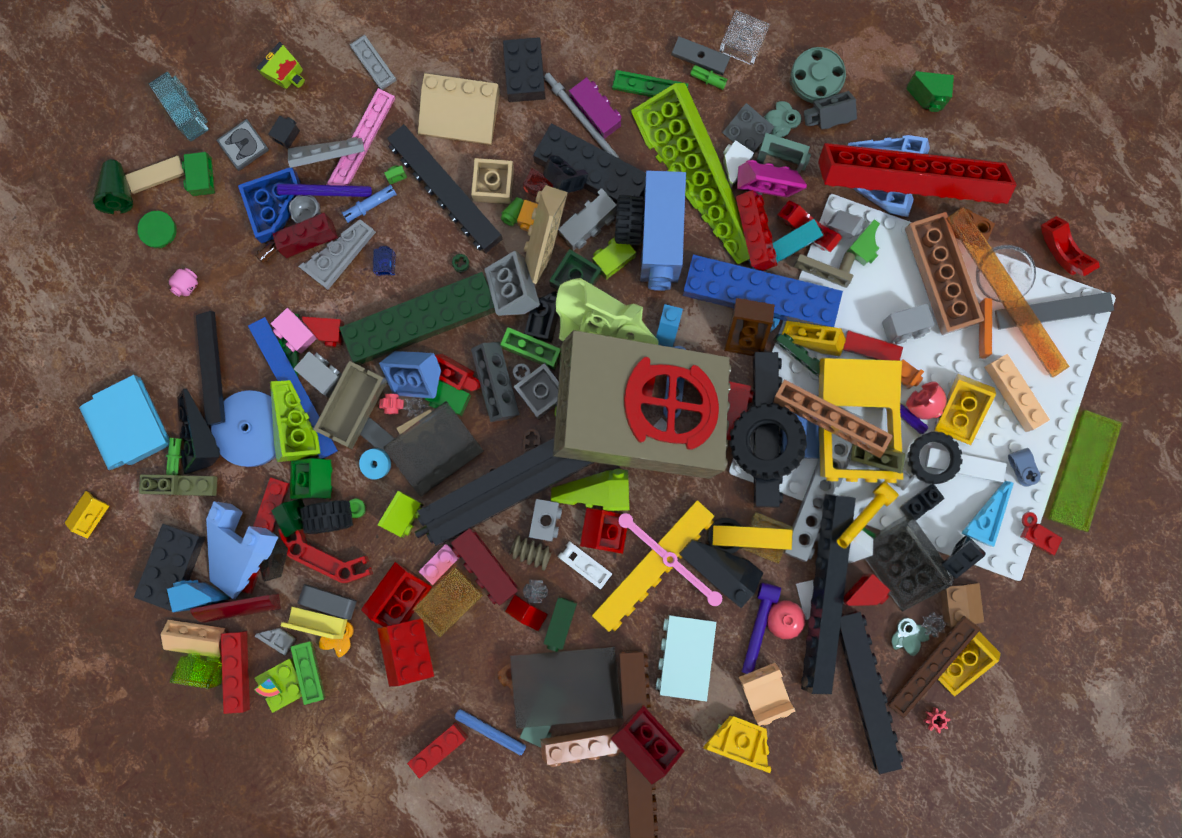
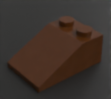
[724,298,775,356]

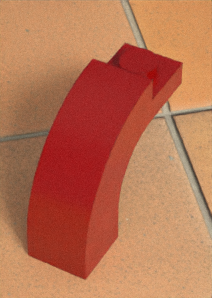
[778,200,842,252]
[1041,216,1100,277]

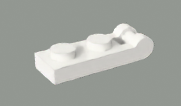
[558,541,612,589]

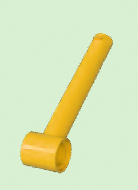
[837,481,899,548]

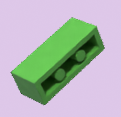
[500,327,561,370]

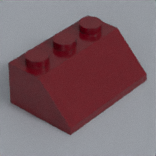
[610,705,685,784]

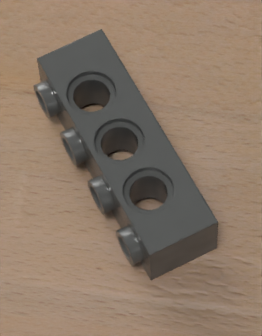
[471,342,519,422]

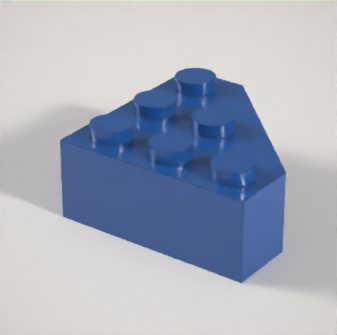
[238,167,301,243]

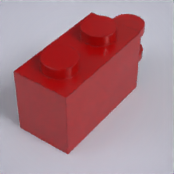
[435,354,481,391]

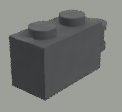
[804,91,857,129]

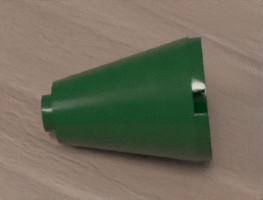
[93,159,133,214]

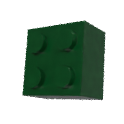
[549,249,602,290]

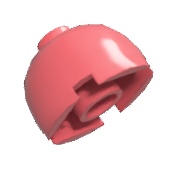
[906,382,947,420]
[767,600,805,639]

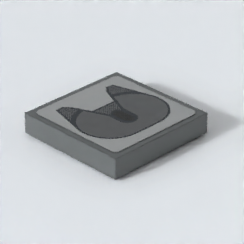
[216,119,269,171]

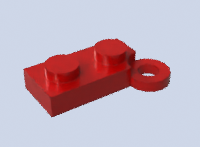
[1020,512,1063,556]

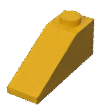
[782,321,846,356]

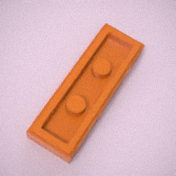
[979,298,992,359]

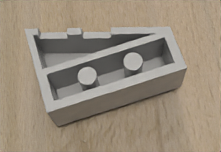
[558,188,616,251]

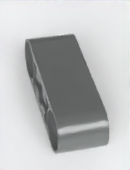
[297,584,357,620]

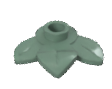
[764,101,802,137]
[891,618,929,656]

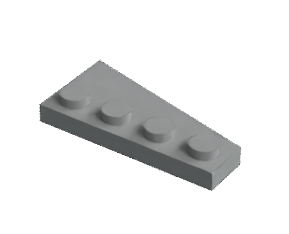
[288,137,365,168]

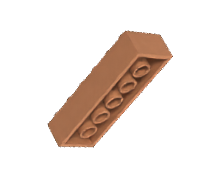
[905,212,984,335]

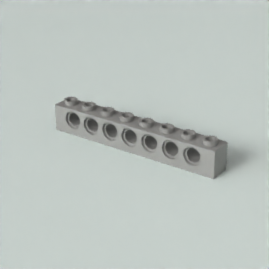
[782,408,863,562]

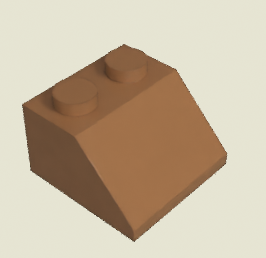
[940,583,984,627]

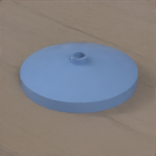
[211,390,276,467]

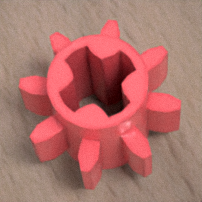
[379,394,404,414]
[923,707,950,733]

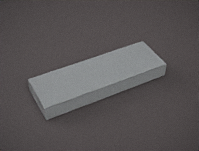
[350,35,397,90]

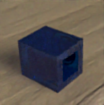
[373,246,395,275]

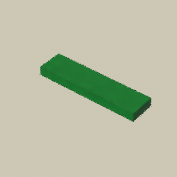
[612,70,689,97]

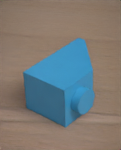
[656,304,683,347]

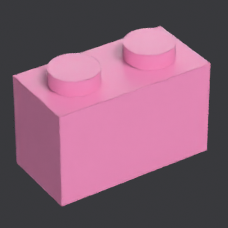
[271,308,317,353]

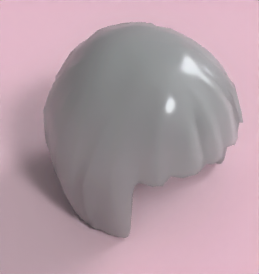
[289,195,321,223]

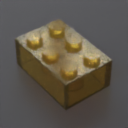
[413,567,484,637]

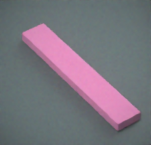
[326,88,395,186]

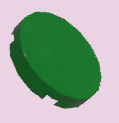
[138,211,176,248]

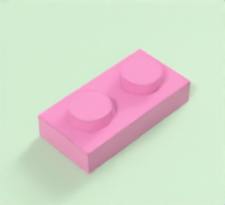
[419,544,460,585]

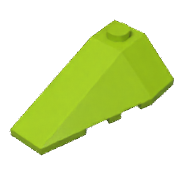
[270,380,320,462]
[551,469,629,511]

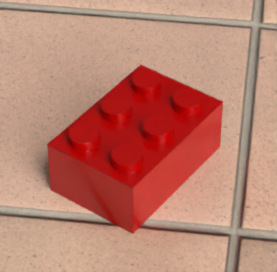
[377,618,434,687]

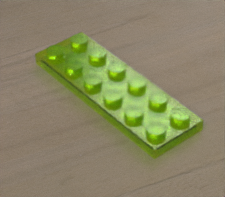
[1049,410,1122,532]

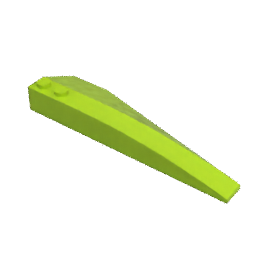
[631,83,750,264]

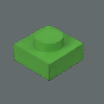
[384,165,407,184]

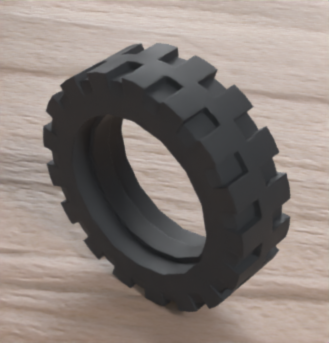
[907,432,963,484]

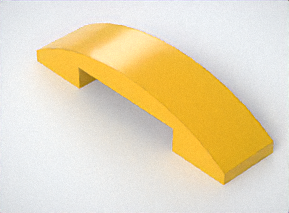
[713,526,793,550]

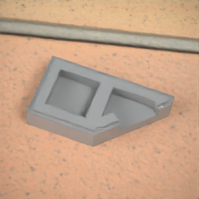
[255,628,297,655]

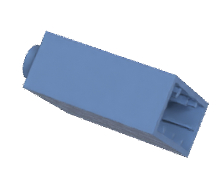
[640,171,686,291]

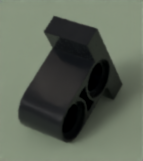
[543,155,588,193]
[942,536,986,579]

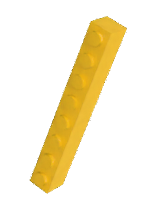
[592,500,714,632]

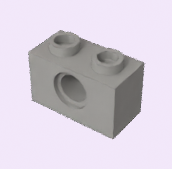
[529,499,562,542]

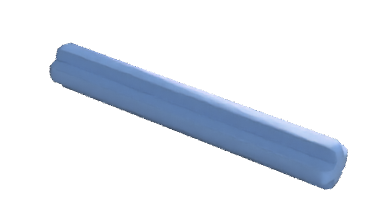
[455,709,526,755]

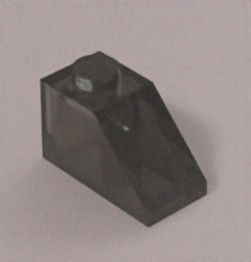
[259,534,288,582]

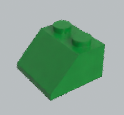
[906,71,954,112]
[290,458,333,499]

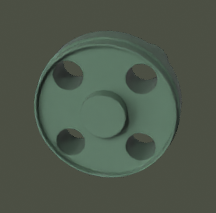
[790,47,846,103]

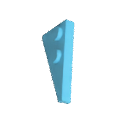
[962,481,1014,547]

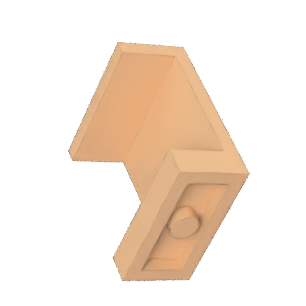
[739,663,795,726]

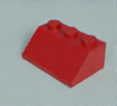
[361,562,432,627]

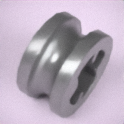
[513,363,530,381]

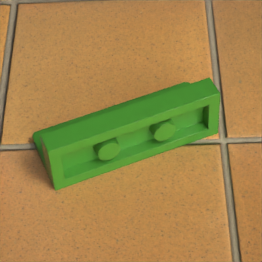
[291,641,326,705]

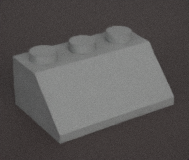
[484,251,540,316]

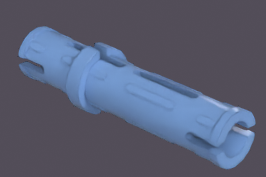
[342,184,397,223]

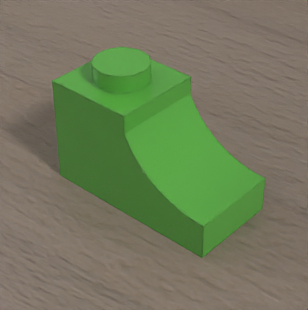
[846,219,880,266]

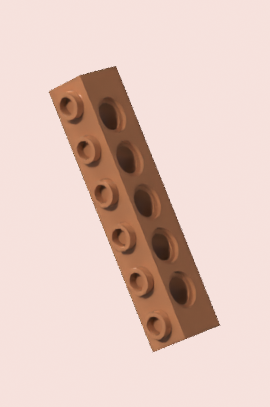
[773,379,893,458]

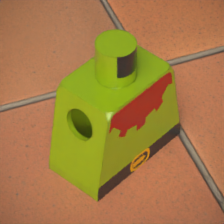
[256,42,305,89]

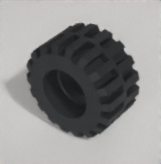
[615,195,645,245]
[300,500,353,534]

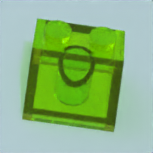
[170,653,222,689]

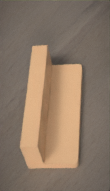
[161,620,226,658]

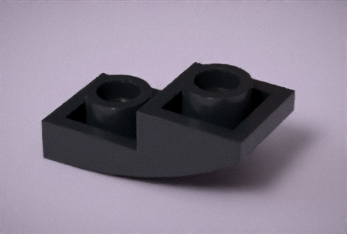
[900,484,945,523]

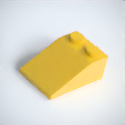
[934,374,996,445]
[938,631,1001,697]

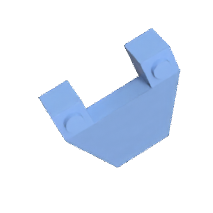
[848,135,930,217]
[206,501,278,599]

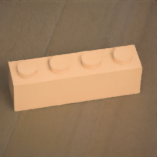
[984,354,1050,432]

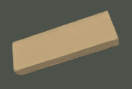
[125,156,185,194]

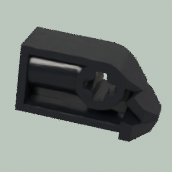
[524,291,559,343]

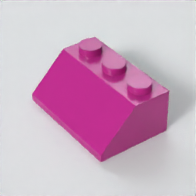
[737,160,807,198]

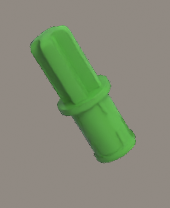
[690,65,728,90]
[166,438,182,475]

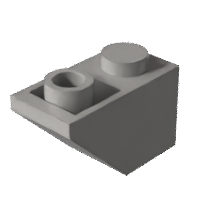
[826,210,864,241]

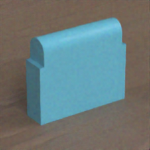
[79,375,169,470]

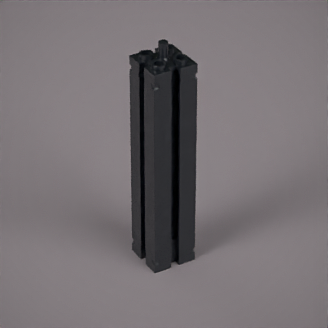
[415,438,595,546]

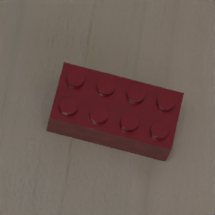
[451,528,520,606]

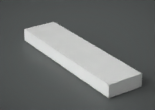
[925,448,1007,483]

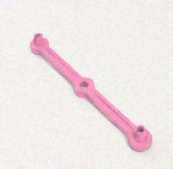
[618,513,722,606]

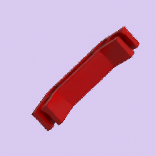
[278,529,373,583]

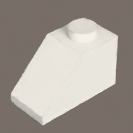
[723,140,754,188]

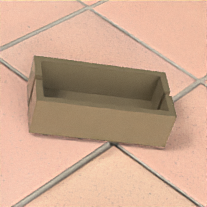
[313,361,387,449]

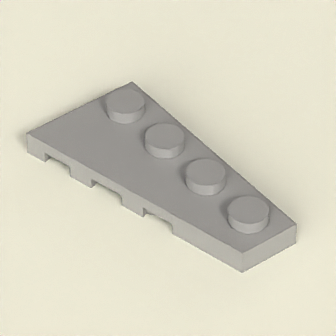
[298,220,376,290]

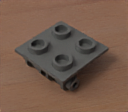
[722,103,774,152]

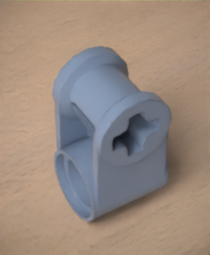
[1008,448,1041,487]

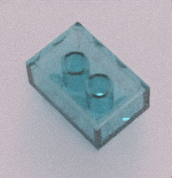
[149,71,210,141]

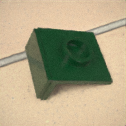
[271,499,305,537]

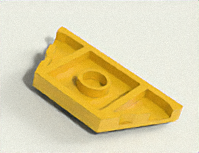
[703,716,771,773]

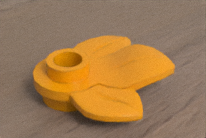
[319,621,354,657]

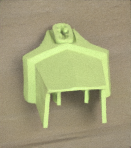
[556,278,659,345]

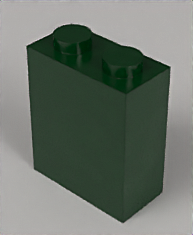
[543,597,578,652]

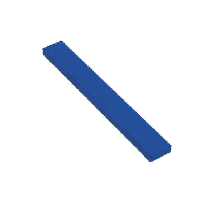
[248,317,338,459]

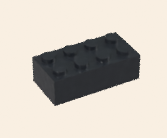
[134,523,206,611]

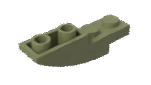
[139,475,217,496]

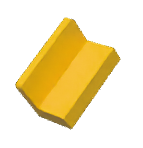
[65,491,109,539]

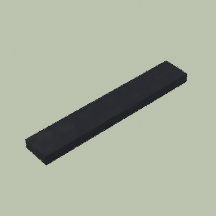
[196,311,225,426]

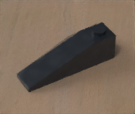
[177,389,220,474]
[679,539,763,608]

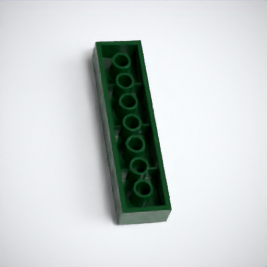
[339,272,495,365]

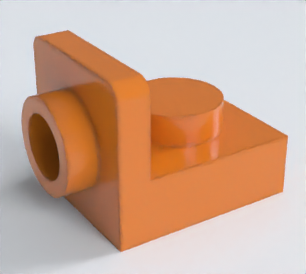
[901,359,924,389]

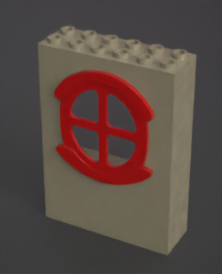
[553,330,731,479]

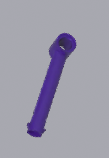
[741,582,781,674]

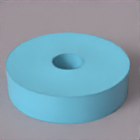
[359,448,391,479]

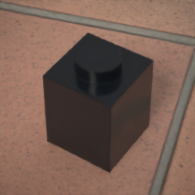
[268,116,300,149]

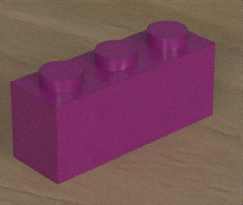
[569,77,622,139]

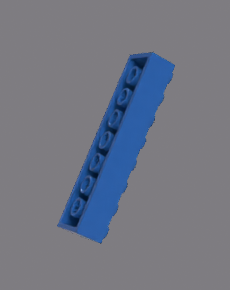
[683,255,843,327]

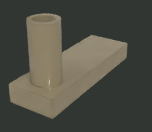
[794,252,856,288]

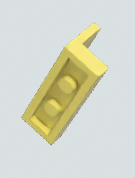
[281,607,347,639]

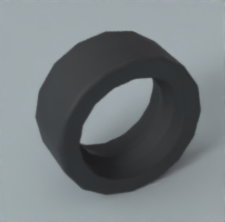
[707,518,742,554]

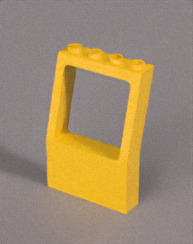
[818,358,903,483]

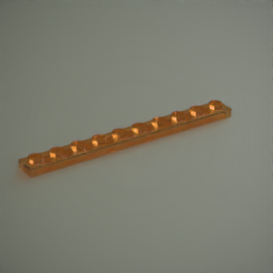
[946,207,1070,378]

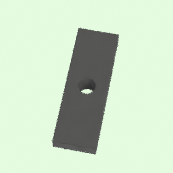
[672,36,730,75]

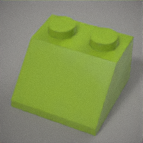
[378,491,424,538]

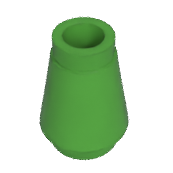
[501,197,524,226]

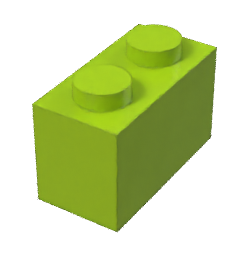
[592,237,636,280]

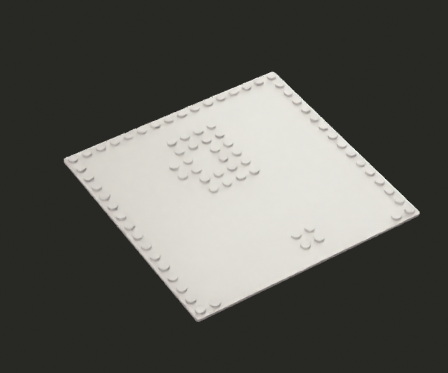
[729,194,1116,581]

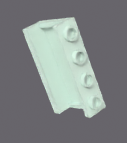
[656,615,716,701]

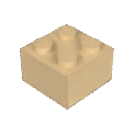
[471,158,514,204]

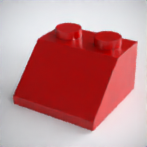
[580,508,627,554]
[843,573,891,606]

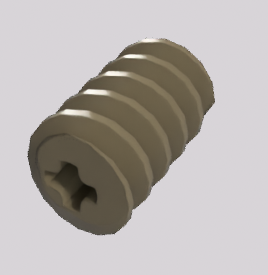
[509,535,552,571]

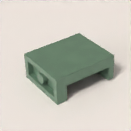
[756,133,811,174]

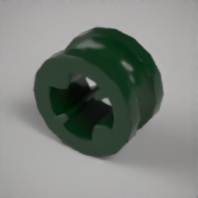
[452,254,469,273]

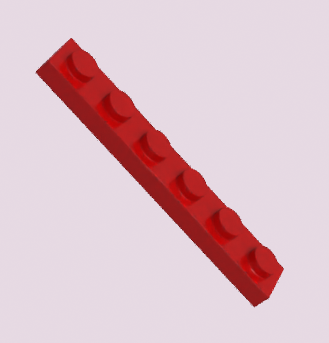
[242,477,290,594]

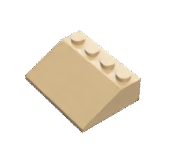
[418,73,500,145]
[524,185,568,284]

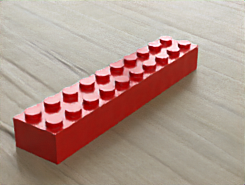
[818,143,1017,204]

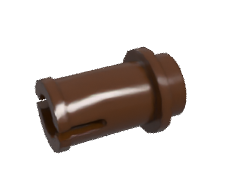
[255,240,278,263]

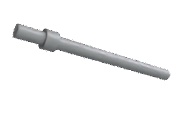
[544,73,619,158]

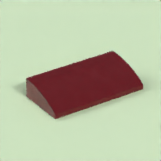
[190,594,281,623]

